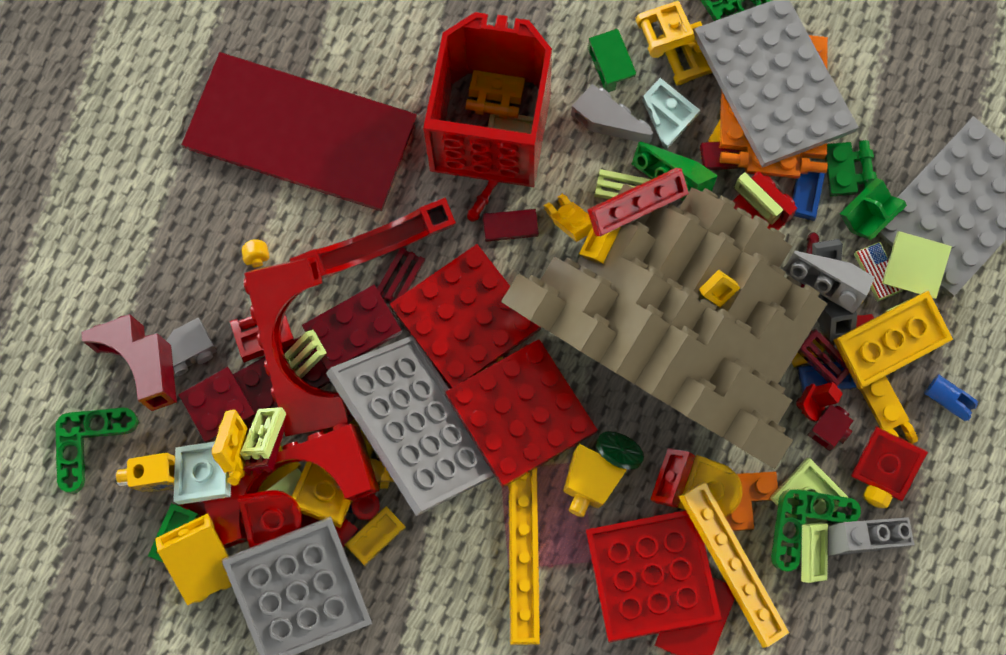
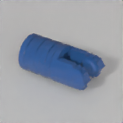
[924,374,978,421]

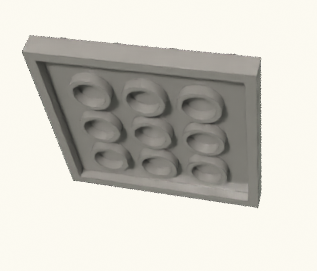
[222,517,372,655]

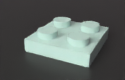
[174,441,231,505]

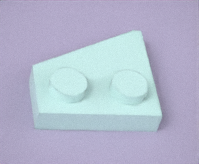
[642,78,700,150]

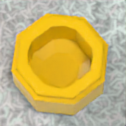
[862,485,893,509]

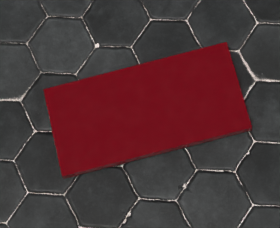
[181,52,417,212]

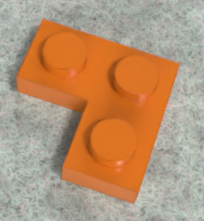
[725,471,778,531]

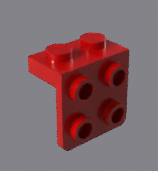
[732,171,797,231]

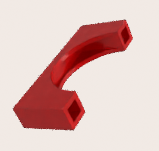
[290,197,456,279]
[244,256,354,437]
[203,422,380,548]

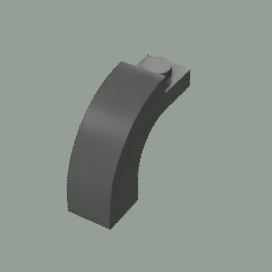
[812,239,857,341]

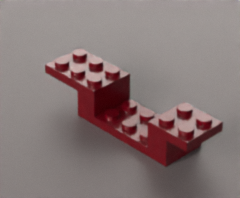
[178,284,402,443]

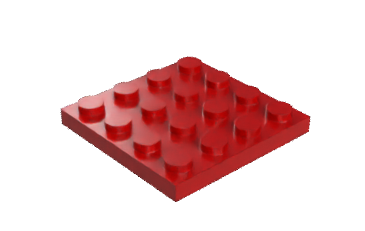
[389,244,541,388]
[445,339,598,488]
[586,510,722,643]

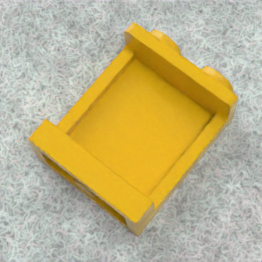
[155,513,232,606]

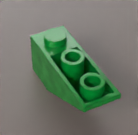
[631,141,718,201]

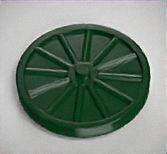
[596,431,644,470]

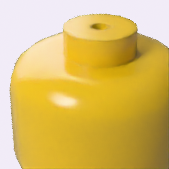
[242,239,269,268]

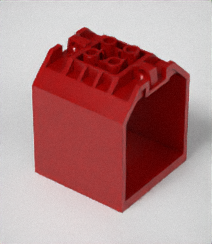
[423,12,552,188]

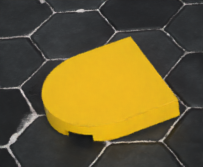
[678,455,742,517]

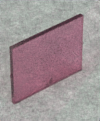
[502,463,592,569]

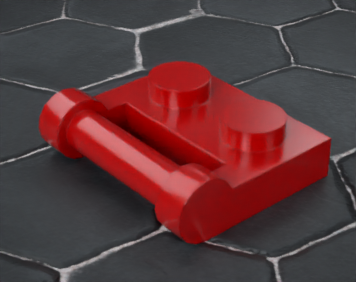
[230,314,295,362]

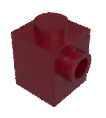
[807,405,854,451]

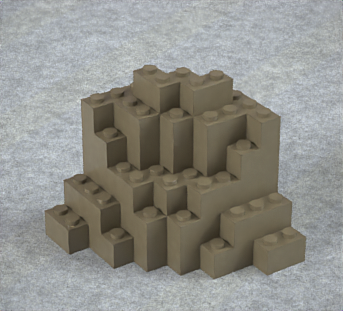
[501,184,827,469]

